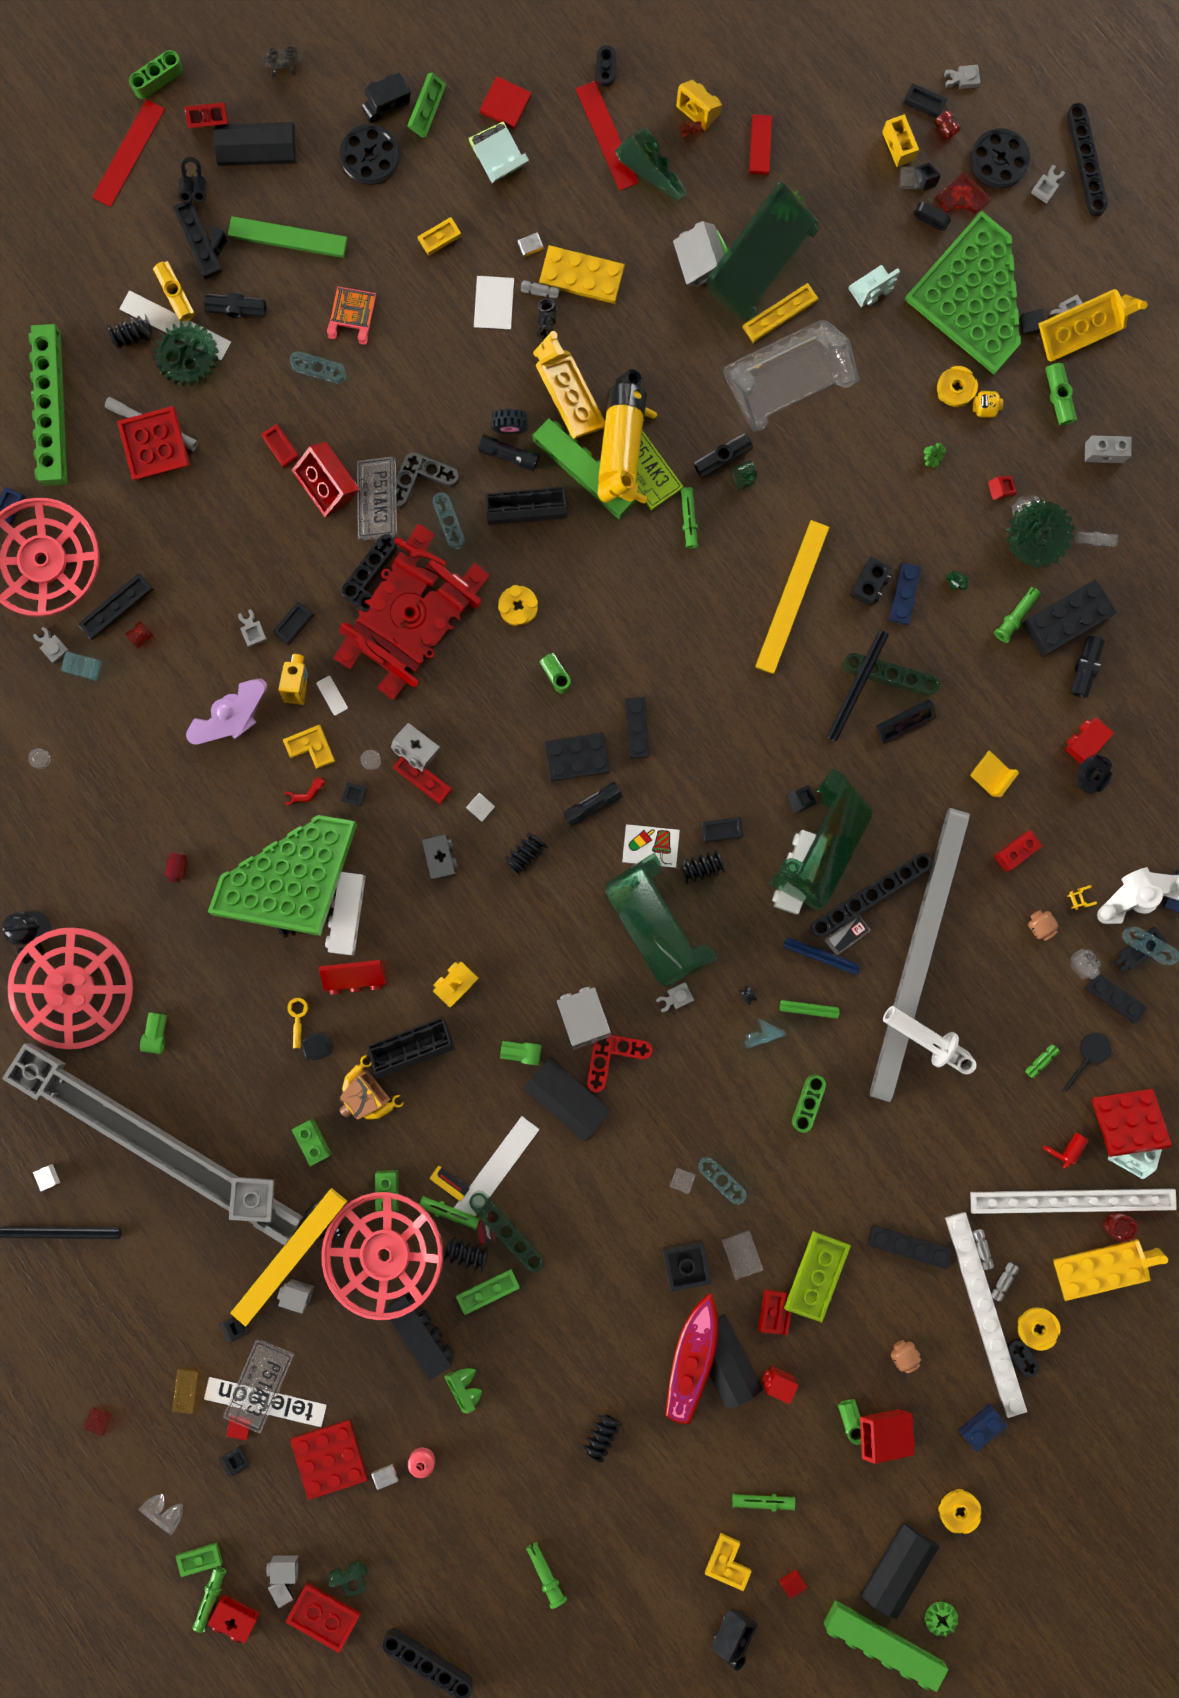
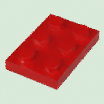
[285,1582,361,1653]

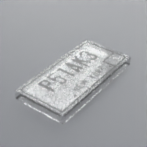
[357,456,397,540]
[223,1338,295,1434]

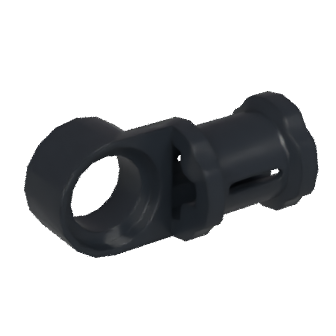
[537,299,557,340]

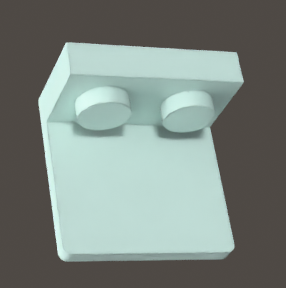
[473,128,529,183]
[848,265,900,308]
[1108,1149,1162,1179]

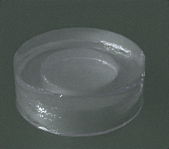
[28,748,50,769]
[361,750,381,770]

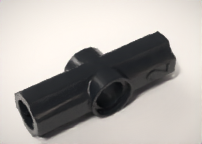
[204,293,267,319]
[693,433,753,478]
[1070,636,1105,698]

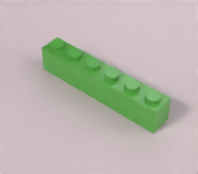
[533,418,636,520]
[824,1600,948,1692]

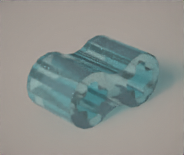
[60,651,103,681]

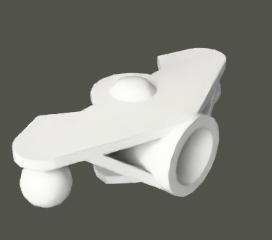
[1097,867,1179,924]

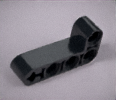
[342,534,397,612]

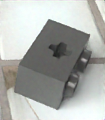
[422,834,458,880]

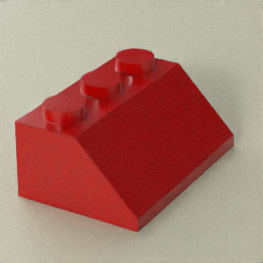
[291,442,360,517]
[319,960,387,995]

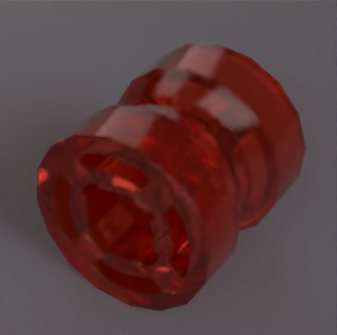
[934,111,961,140]
[125,621,154,649]

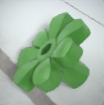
[924,443,946,468]

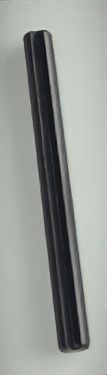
[827,630,889,741]
[0,1226,122,1239]

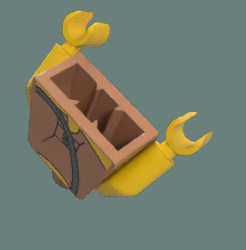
[340,1055,404,1119]

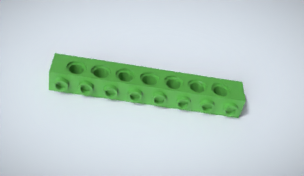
[29,324,67,486]

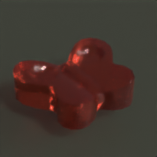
[679,120,702,136]

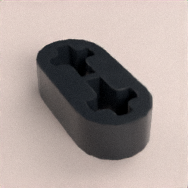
[914,202,951,231]
[1007,1339,1039,1377]

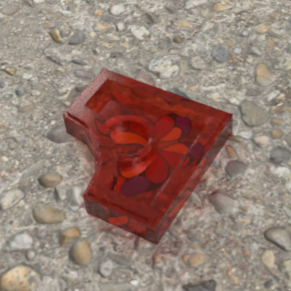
[935,171,991,214]

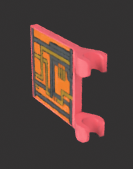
[327,286,376,345]

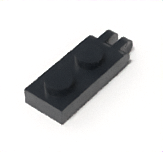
[1114,927,1168,972]

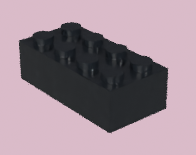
[1022,579,1117,657]
[384,1292,455,1381]

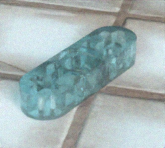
[289,352,346,383]
[432,492,465,549]
[1123,927,1179,965]
[698,1157,747,1204]

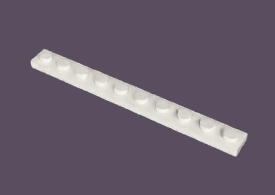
[970,1188,1176,1214]
[945,1212,1027,1418]

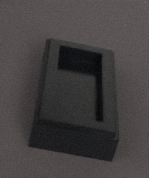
[903,83,948,119]
[272,602,314,645]
[701,817,744,843]

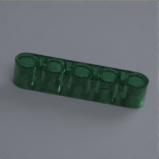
[843,653,940,696]
[469,1190,544,1272]

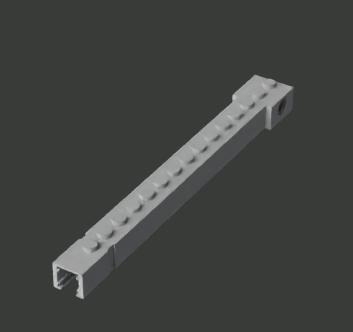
[2,1043,303,1245]

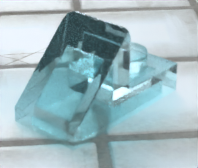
[743,1018,786,1048]

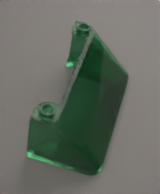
[707,181,820,321]
[768,768,873,909]
[605,852,718,986]

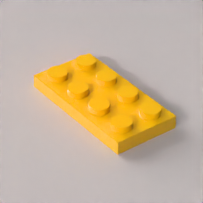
[539,245,625,304]

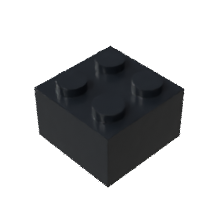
[662,1239,711,1292]

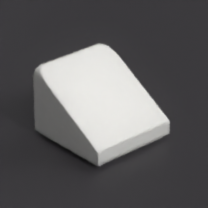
[466,793,495,821]
[33,1164,60,1191]

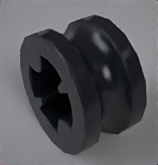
[739,985,757,1005]

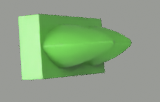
[444,1368,482,1414]

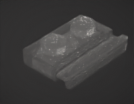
[722,1230,763,1280]

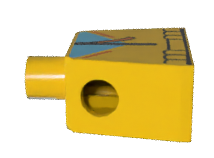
[278,654,308,705]

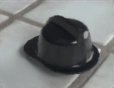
[2,911,51,945]

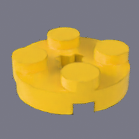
[937,366,978,407]
[498,585,538,626]
[1017,1307,1060,1351]
[938,1489,981,1534]

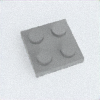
[229,1177,275,1222]

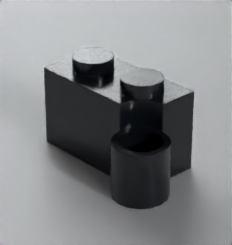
[361,72,411,123]
[711,1609,758,1671]

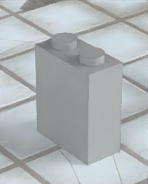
[673,221,728,287]
[557,987,612,1050]

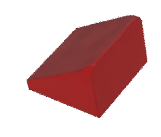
[988,476,1017,500]
[779,1569,808,1599]

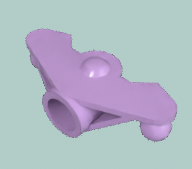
[186,679,267,744]

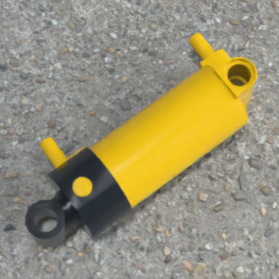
[598,368,657,503]

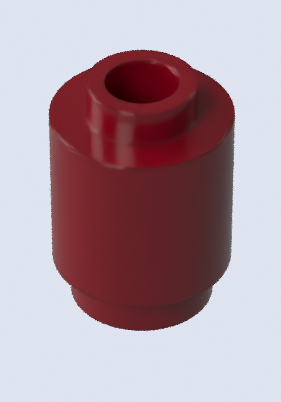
[164,853,188,883]

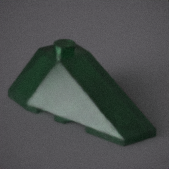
[615,126,688,201]

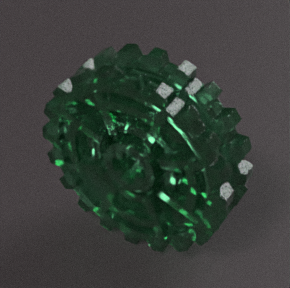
[1006,500,1075,568]

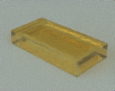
[172,1368,199,1414]

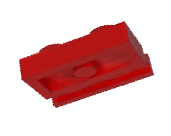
[758,1289,792,1336]

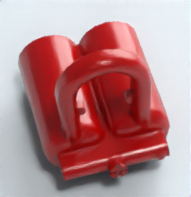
[1043,1133,1089,1170]

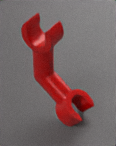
[284,777,325,805]

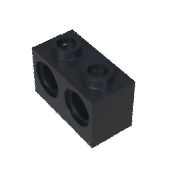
[849,556,892,606]

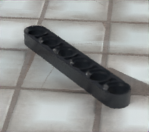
[1067,103,1108,216]

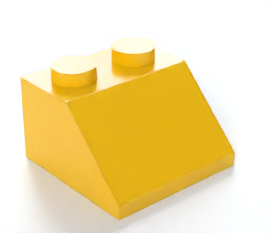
[676,80,722,131]

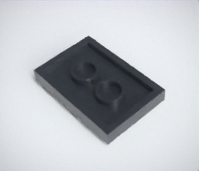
[545,733,610,782]

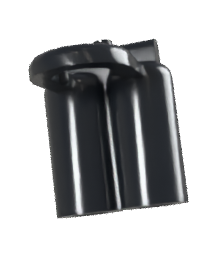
[178,157,207,203]

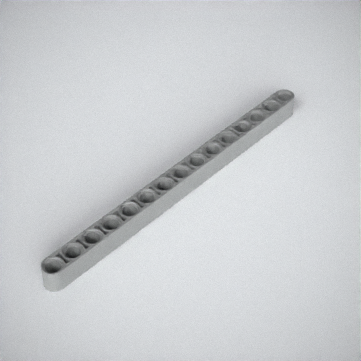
[870,808,970,1102]

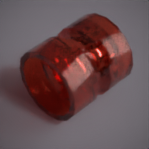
[1103,1212,1138,1242]

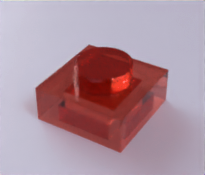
[83,1407,112,1436]

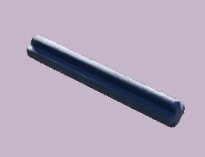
[783,938,860,975]

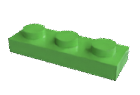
[407,73,447,138]
[456,1268,520,1315]

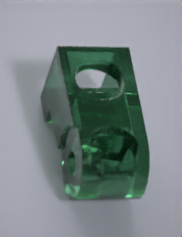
[731,460,757,490]

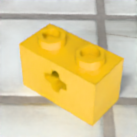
[882,114,919,167]

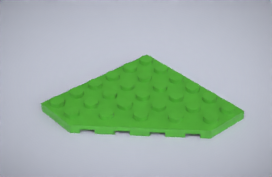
[904,211,1021,375]
[208,815,357,936]

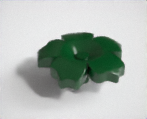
[945,570,968,591]

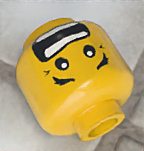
[973,391,1003,418]

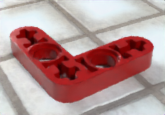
[587,1035,652,1092]

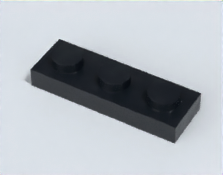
[625,697,649,759]
[876,699,937,744]
[1084,972,1148,1024]

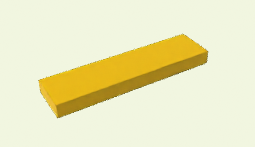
[742,283,819,343]

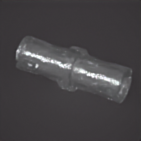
[1075,531,1118,547]

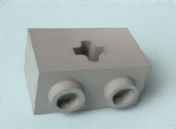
[1085,436,1131,463]
[391,723,440,771]
[277,1279,315,1314]

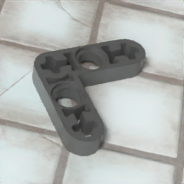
[389,452,459,508]

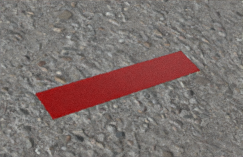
[575,81,639,191]
[92,99,165,207]

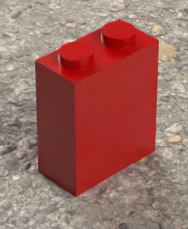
[860,1409,914,1464]

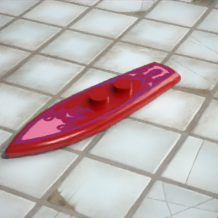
[665,1293,718,1424]

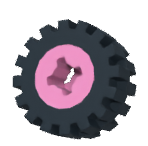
[492,409,527,434]

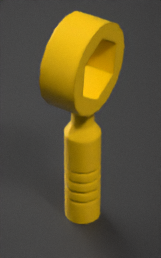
[287,998,309,1048]

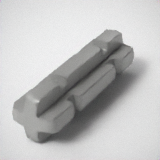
[521,280,559,299]
[972,1229,994,1270]
[991,1262,1019,1302]

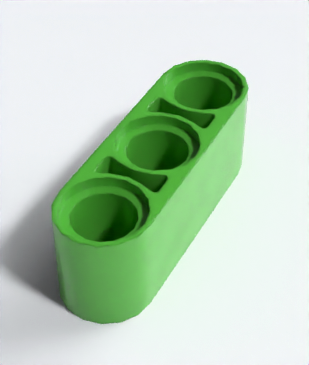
[129,50,183,99]
[792,1074,826,1133]

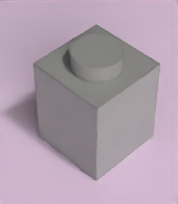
[267,1555,298,1584]

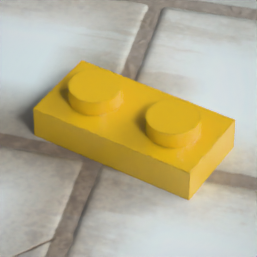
[418,217,462,256]

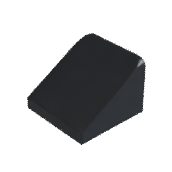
[914,163,941,191]
[211,225,227,256]
[1020,309,1045,334]
[787,785,817,813]
[301,1034,329,1061]
[220,1317,250,1342]
[219,1446,250,1477]

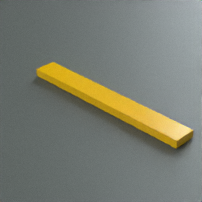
[755,520,829,674]
[230,1188,347,1326]

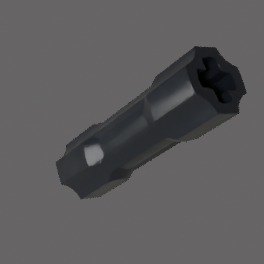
[478,435,539,472]
[563,782,623,827]

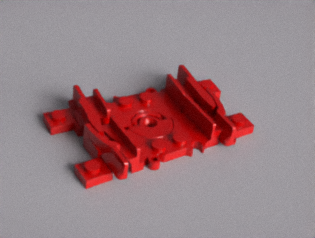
[333,523,490,700]

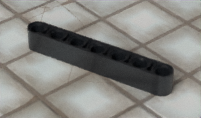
[810,853,932,937]

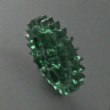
[154,322,219,387]

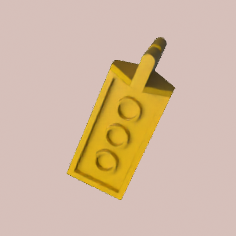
[1038,289,1148,362]
[533,331,605,439]
[1053,1239,1168,1301]

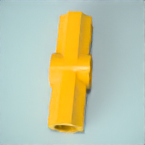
[153,261,195,322]

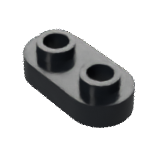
[596,45,616,87]

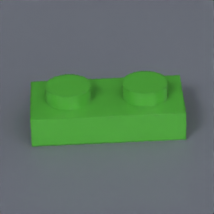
[176,1543,223,1577]

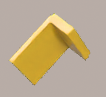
[970,751,1019,797]

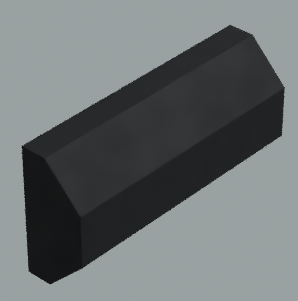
[214,122,296,166]
[485,487,567,525]
[368,1017,455,1079]
[524,1057,611,1142]
[709,1314,763,1408]
[861,1522,940,1619]

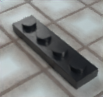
[173,200,223,279]
[78,573,154,640]
[867,1225,952,1269]

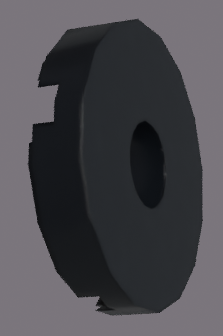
[1077,754,1112,794]

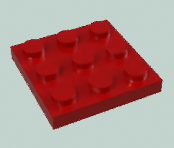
[117,406,190,481]
[1092,1089,1172,1157]
[290,1419,368,1500]

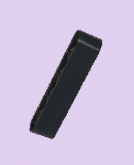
[382,1628,473,1698]

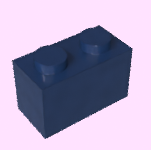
[958,1404,1008,1452]

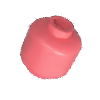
[408,1447,436,1478]

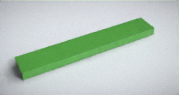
[228,216,348,258]

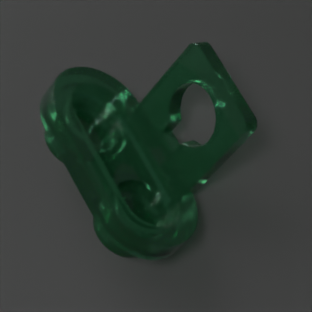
[327,1561,368,1598]

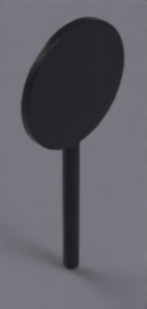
[1063,1033,1111,1091]

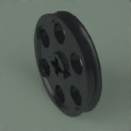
[340,124,399,185]
[970,128,1030,188]

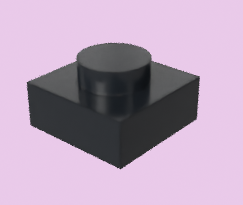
[341,782,367,807]

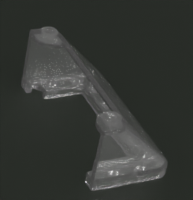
[722,320,860,432]

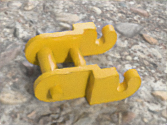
[1067,885,1097,910]

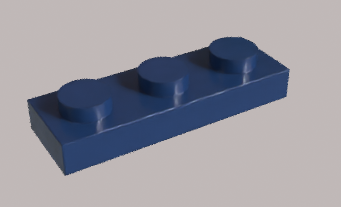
[889,562,921,625]

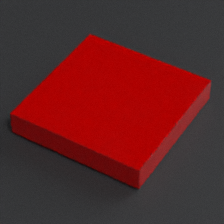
[480,76,532,129]

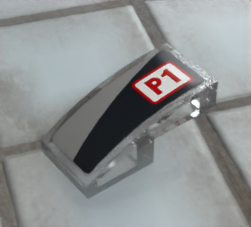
[824,915,871,956]

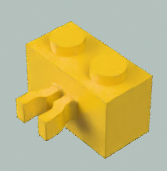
[433,962,479,1008]

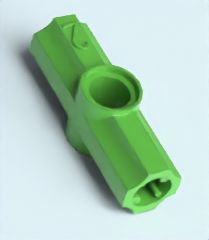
[1045,363,1077,426]

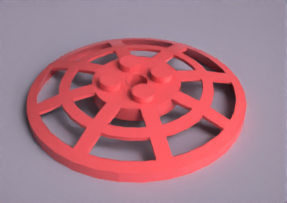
[0,498,100,617]
[8,927,133,1049]
[322,1192,443,1320]

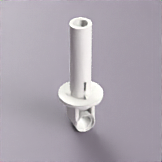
[883,1006,976,1074]

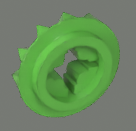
[925,1602,958,1637]

